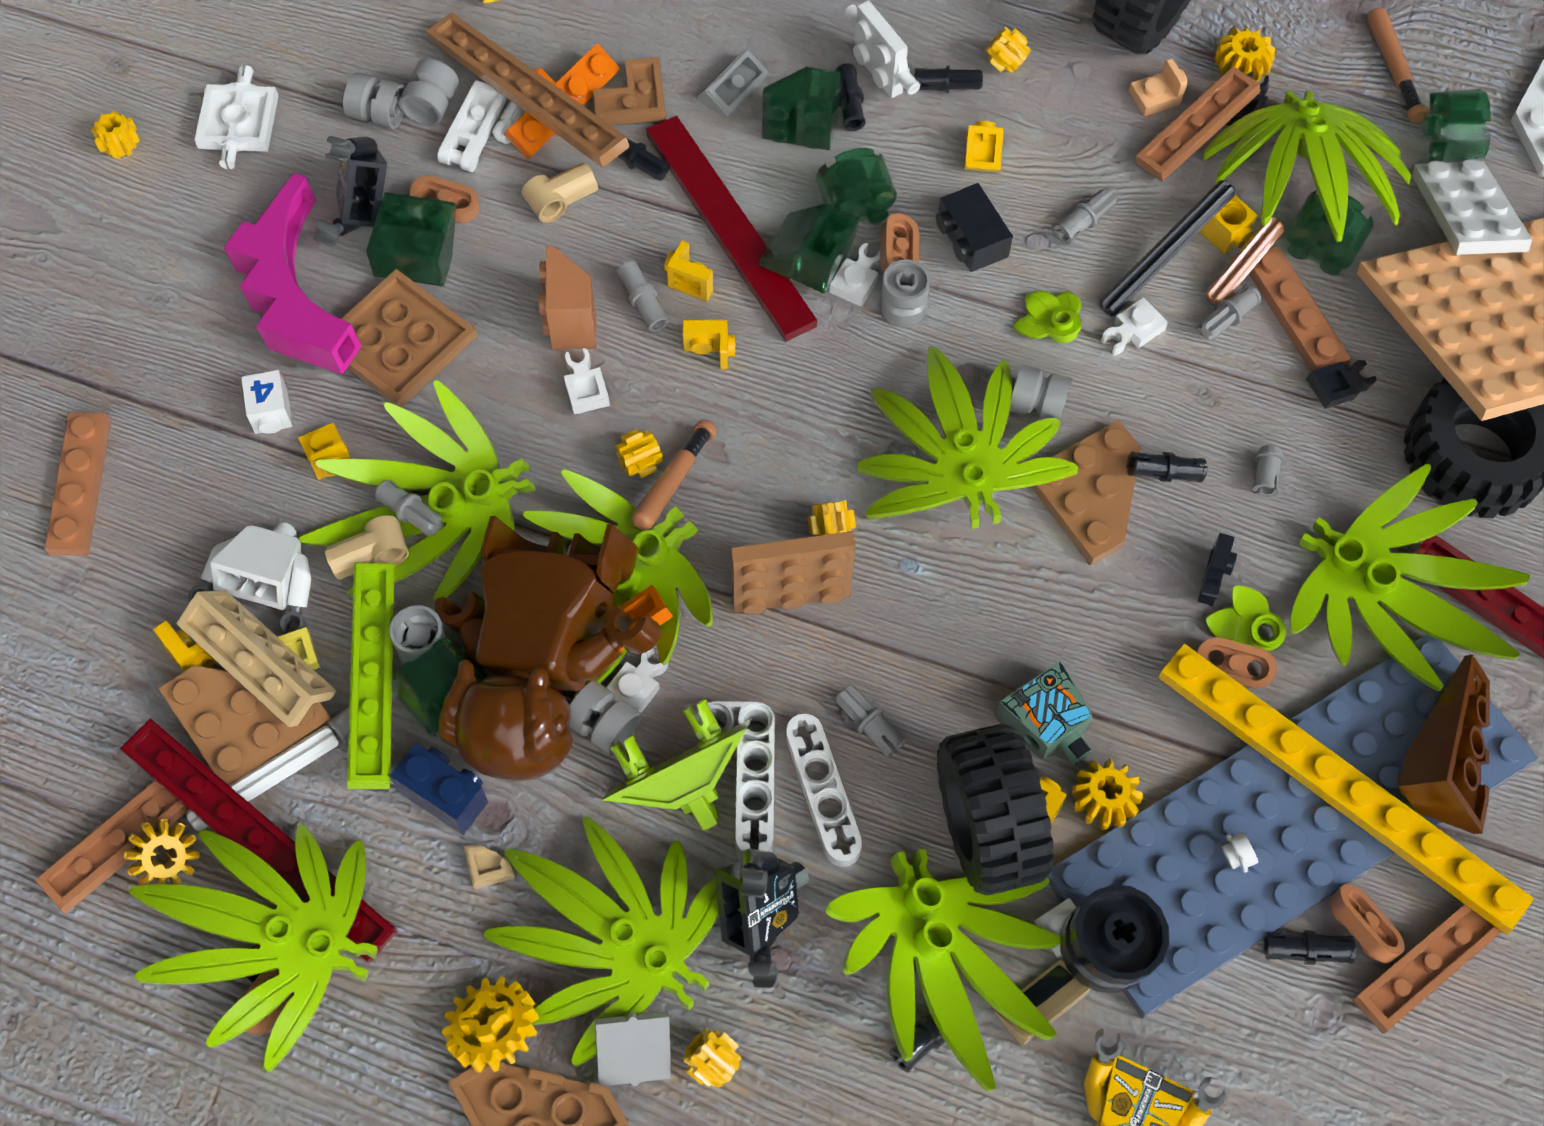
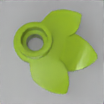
[1012,290,1082,343]
[1205,585,1286,662]

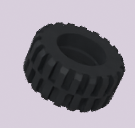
[1092,0,1191,55]
[1404,377,1544,518]
[937,723,1054,896]

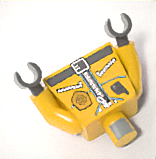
[1084,1029,1227,1126]

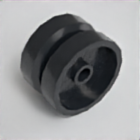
[1060,885,1170,993]

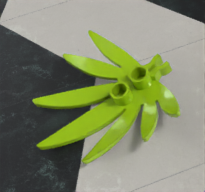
[1203,91,1411,242]
[857,346,1078,529]
[299,380,536,601]
[1290,464,1531,691]
[483,469,713,698]
[484,816,719,1067]
[129,824,378,1072]
[825,849,1060,1092]

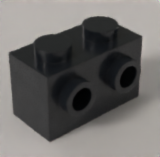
[936,183,1013,272]

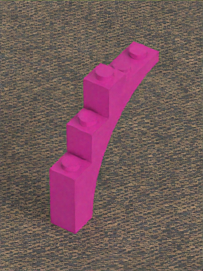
[224,173,362,375]

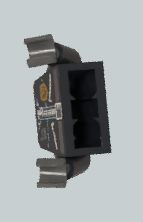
[313,136,387,246]
[714,848,809,988]

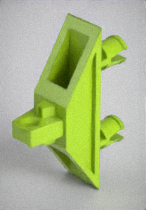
[602,698,752,831]

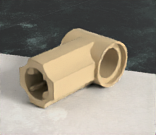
[521,162,598,223]
[325,515,409,580]

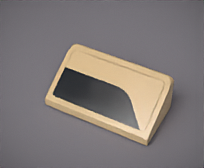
[994,960,1091,1047]

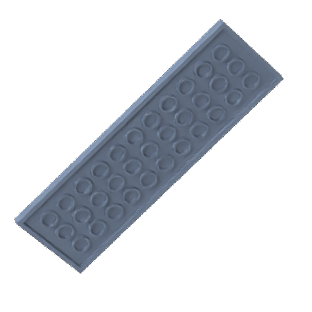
[1047,634,1538,1018]

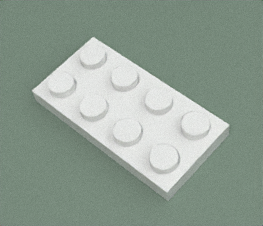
[1412,159,1532,255]

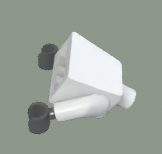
[188,522,311,634]

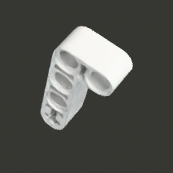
[698,701,775,861]

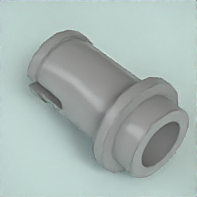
[1252,445,1285,496]

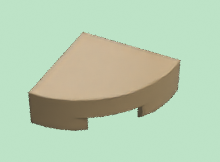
[464,845,516,889]

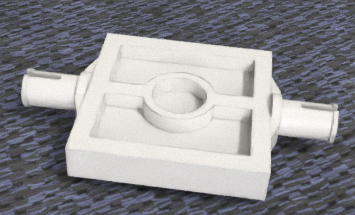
[844,1,920,98]
[195,65,278,169]

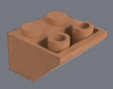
[539,246,596,350]

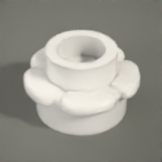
[1221,832,1258,873]

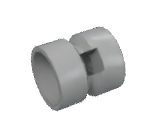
[399,58,459,126]
[343,72,406,129]
[880,259,931,328]
[1010,364,1073,420]
[390,605,450,675]
[569,680,642,756]

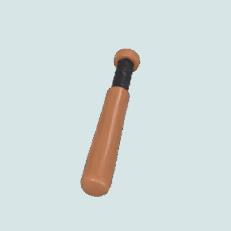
[1367,8,1429,123]
[631,420,717,531]

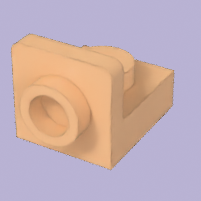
[1129,58,1187,117]

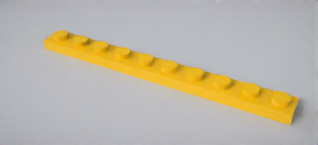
[1158,643,1535,935]

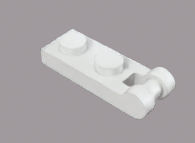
[438,80,508,172]

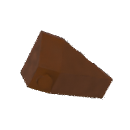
[1398,654,1490,834]

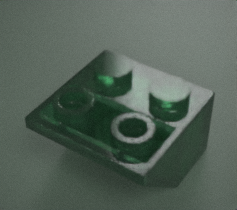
[762,66,841,151]
[366,192,456,287]
[759,203,860,294]

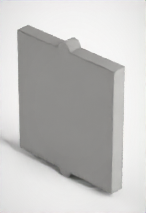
[595,1011,671,1086]

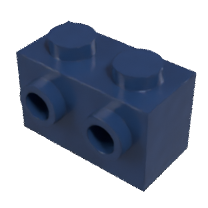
[390,743,488,835]

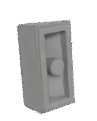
[696,48,770,118]

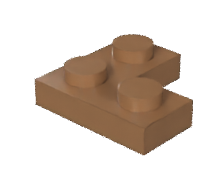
[593,57,666,125]

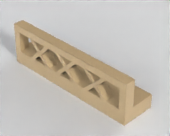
[176,590,337,727]

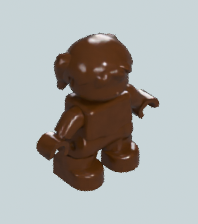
[435,516,661,782]

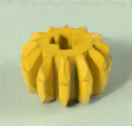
[1215,25,1275,82]
[1071,758,1143,831]
[123,818,200,885]

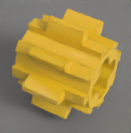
[985,26,1031,73]
[91,111,140,159]
[614,429,663,479]
[807,500,857,536]
[683,1028,742,1088]

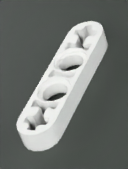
[786,713,862,867]

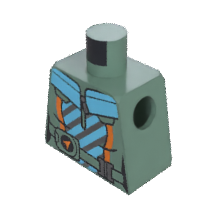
[995,661,1093,765]

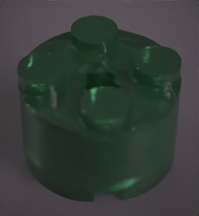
[1423,89,1491,163]
[816,148,897,230]
[1287,190,1374,275]
[396,638,488,737]

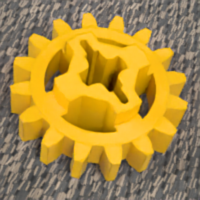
[442,977,539,1073]

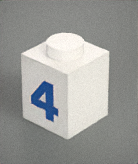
[241,370,293,434]

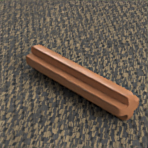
[1205,217,1284,307]

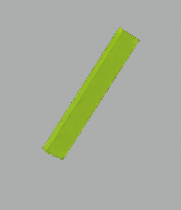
[347,562,395,789]

